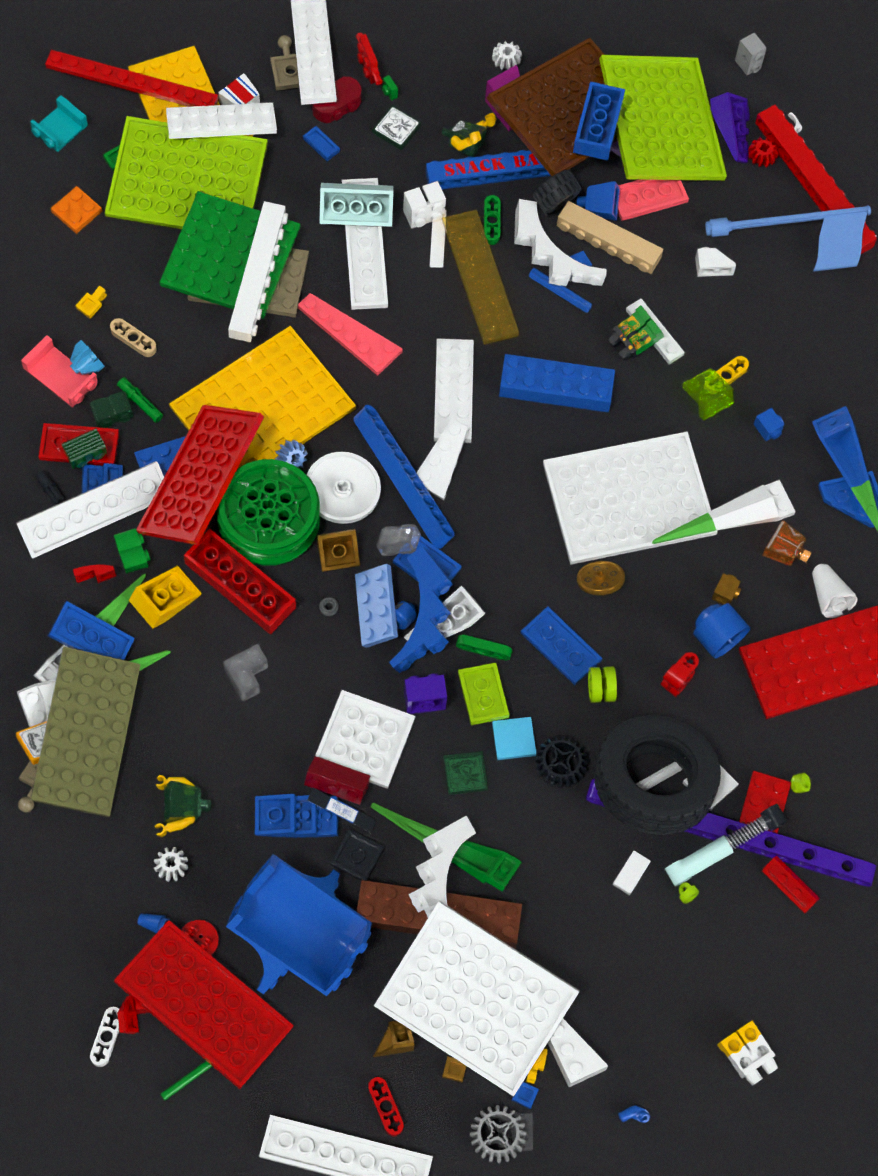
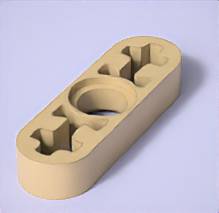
[110,318,156,357]

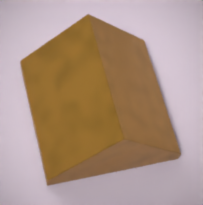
[317,529,360,572]

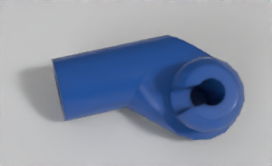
[618,1105,650,1123]

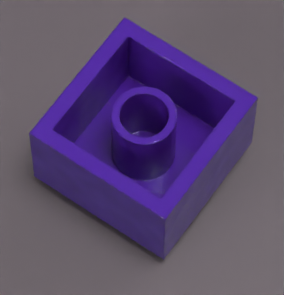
[404,674,447,714]

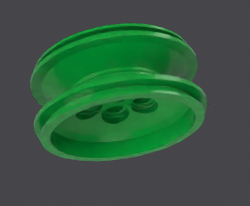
[216,459,320,566]

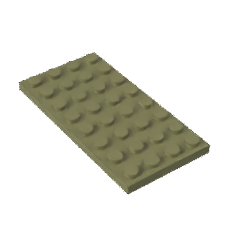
[30,647,141,817]

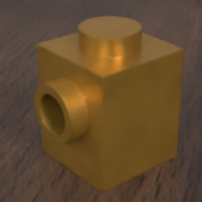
[712,573,741,605]

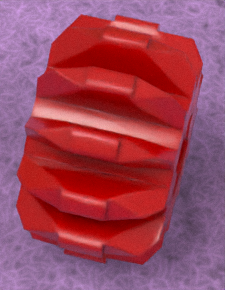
[748,137,778,168]

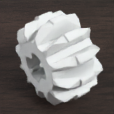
[492,41,522,71]
[154,847,188,882]

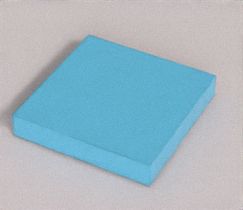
[492,717,536,760]

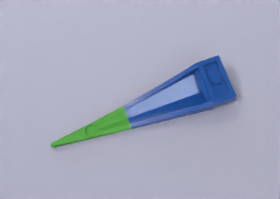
[812,406,878,531]

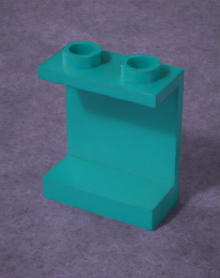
[30,95,88,152]

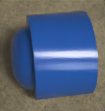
[693,603,750,659]

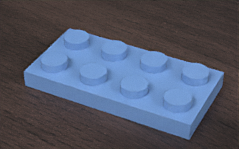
[355,564,398,648]

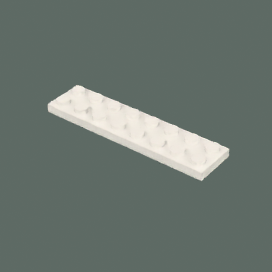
[291,0,337,105]
[342,178,388,310]
[16,461,164,558]
[259,1115,433,1176]

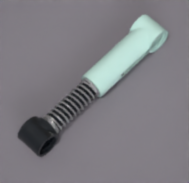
[665,804,788,887]

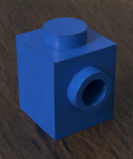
[754,408,784,441]

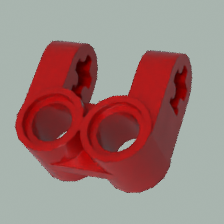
[660,652,699,697]

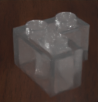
[223,644,268,701]

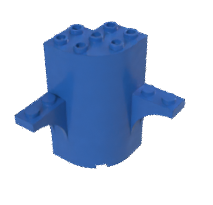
[226,854,372,996]

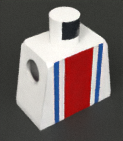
[219,73,260,105]

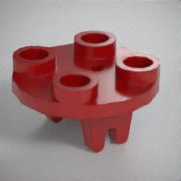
[181,920,219,955]

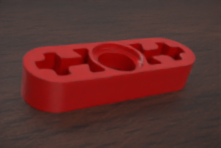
[368,1077,404,1136]

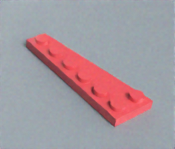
[298,293,403,376]

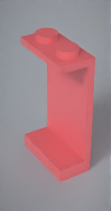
[21,335,98,408]

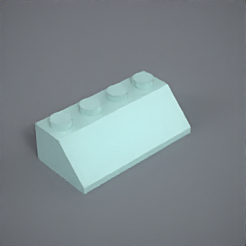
[320,183,393,226]

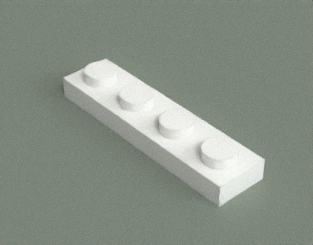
[626,299,685,364]

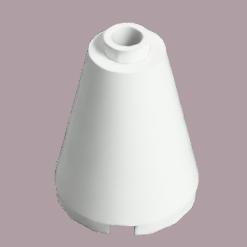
[812,564,857,618]

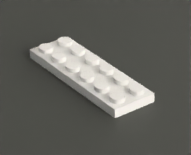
[166,103,277,139]
[434,339,474,443]

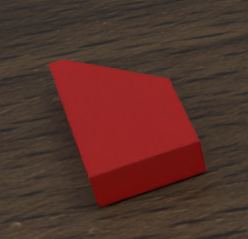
[117,996,139,1034]

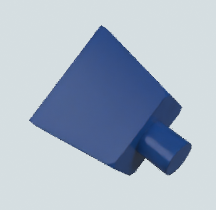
[577,181,620,220]

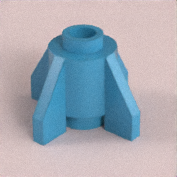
[70,340,105,375]

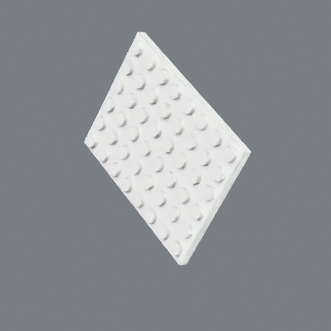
[543,432,717,565]
[374,901,580,1096]

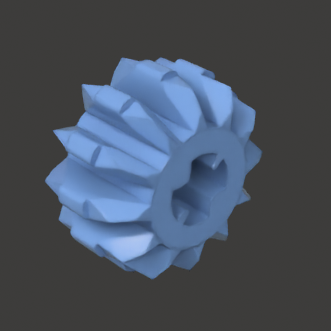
[275,440,308,468]

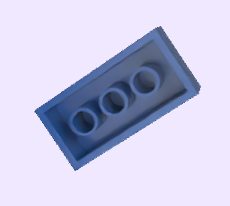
[573,81,625,160]

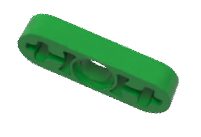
[484,195,501,245]
[456,635,512,660]

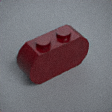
[312,76,361,123]

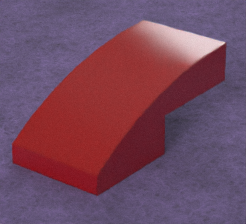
[73,565,116,583]

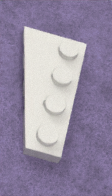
[417,418,468,500]

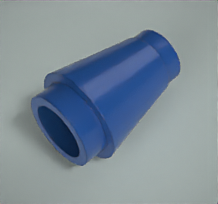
[138,913,169,933]

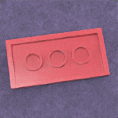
[618,179,689,221]

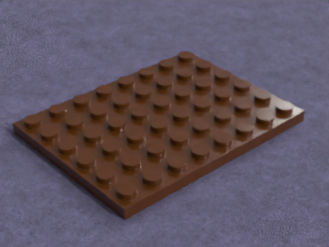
[486,38,618,176]

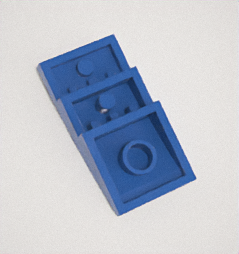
[255,794,338,837]

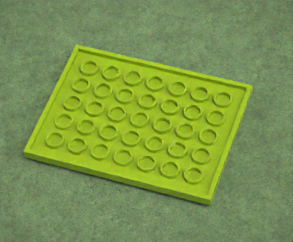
[599,55,727,181]
[105,116,268,229]

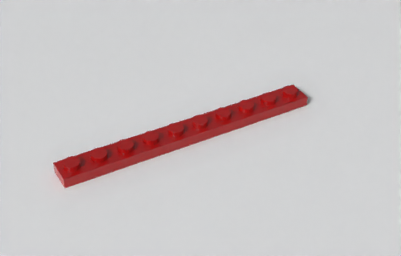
[45,50,219,107]

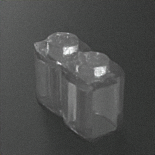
[376,524,421,556]

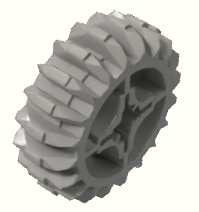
[470,1105,527,1163]

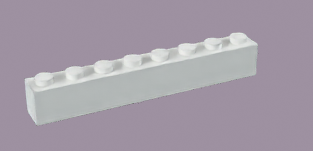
[228,201,288,342]

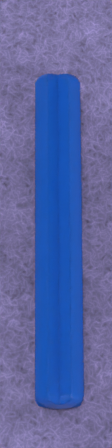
[529,268,592,313]

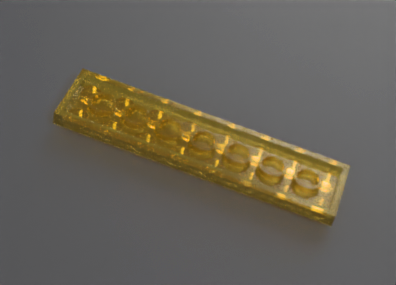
[442,210,519,345]

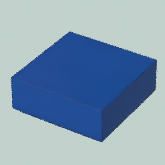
[512,1082,539,1109]

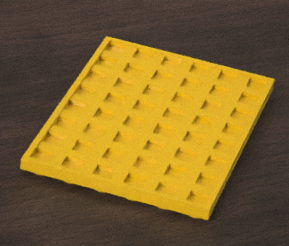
[169,326,356,468]

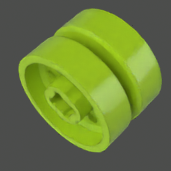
[588,666,617,703]

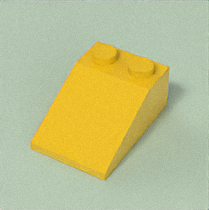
[129,566,202,629]

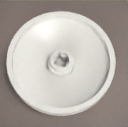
[307,452,381,524]

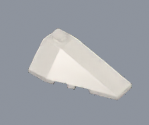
[404,586,485,641]

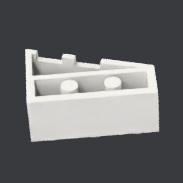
[548,1019,608,1087]

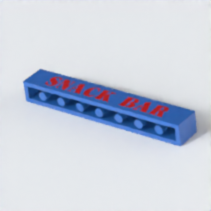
[426,150,551,189]

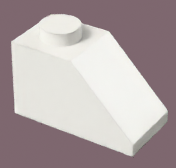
[695,247,736,277]

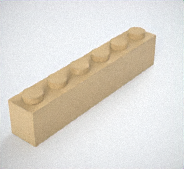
[557,201,663,274]

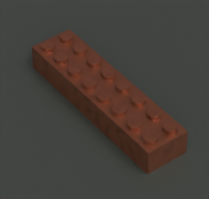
[357,880,522,949]

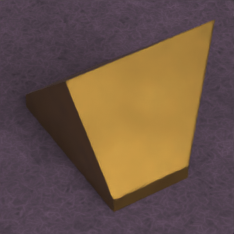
[373,1021,414,1057]

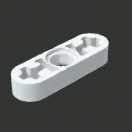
[90,1007,119,1067]

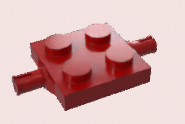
[356,33,383,85]

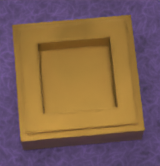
[442,1056,466,1083]

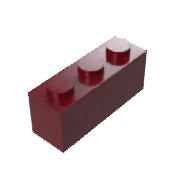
[304,756,371,805]

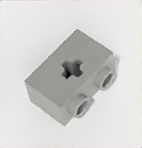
[735,33,766,75]

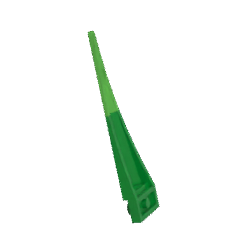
[371,803,522,892]

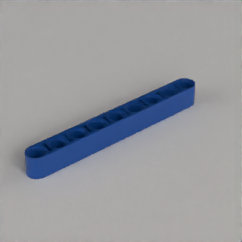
[353,405,455,549]

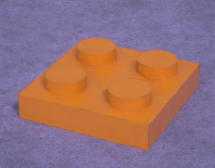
[51,186,103,234]

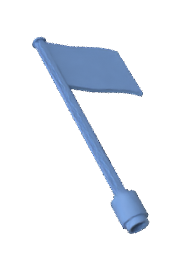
[705,205,871,272]

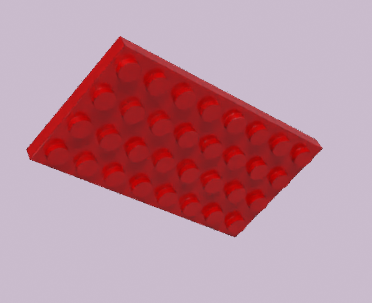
[136,405,264,545]
[739,606,878,719]
[114,920,294,1089]

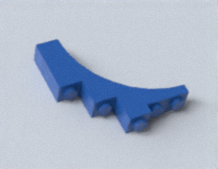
[389,546,453,673]

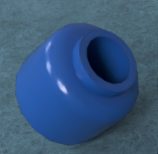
[395,601,417,630]

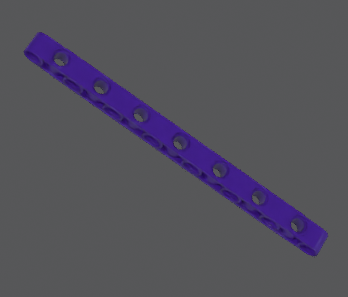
[586,779,876,887]

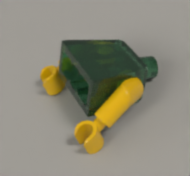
[442,113,496,157]
[155,775,211,837]

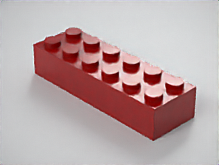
[184,529,296,635]

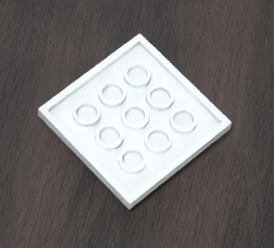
[315,690,415,789]

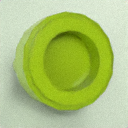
[791,773,811,793]
[679,882,699,904]

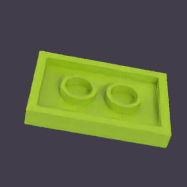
[458,663,509,725]

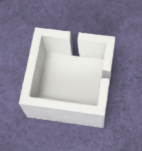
[403,181,446,228]

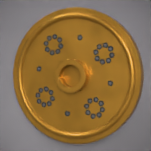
[577,561,625,595]

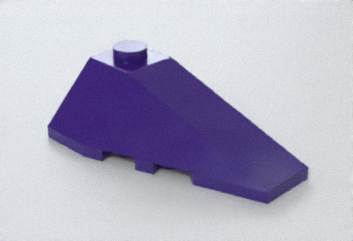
[710,92,750,163]

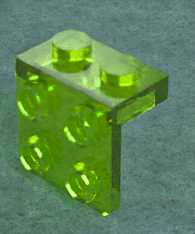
[682,369,734,421]

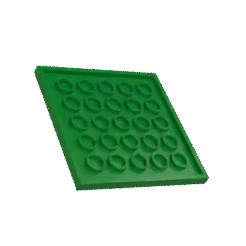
[160,191,300,319]

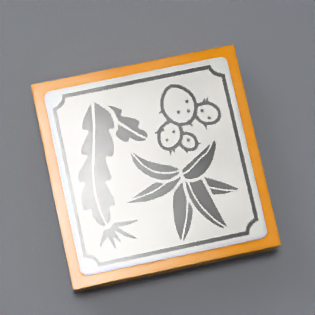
[16,721,47,765]

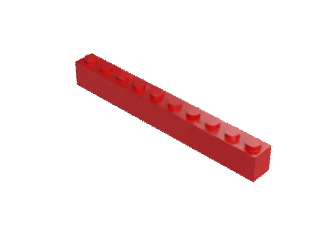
[755,105,877,254]

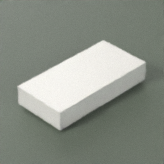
[613,851,651,895]

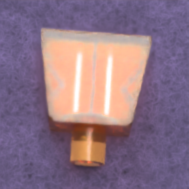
[763,520,812,566]

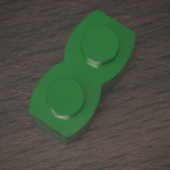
[114,528,150,574]

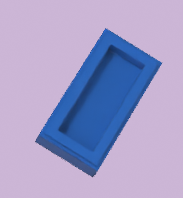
[303,126,340,161]

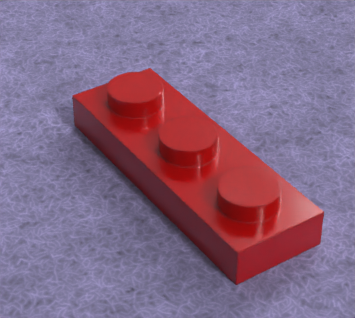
[762,855,820,913]

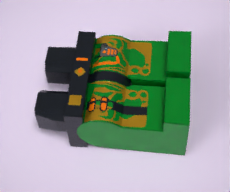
[608,305,665,361]

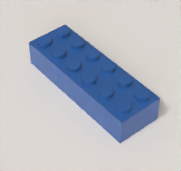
[499,354,615,412]

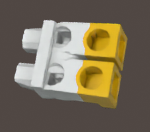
[717,1020,778,1086]

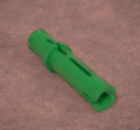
[117,377,164,423]

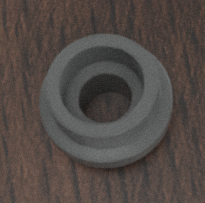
[319,597,338,616]

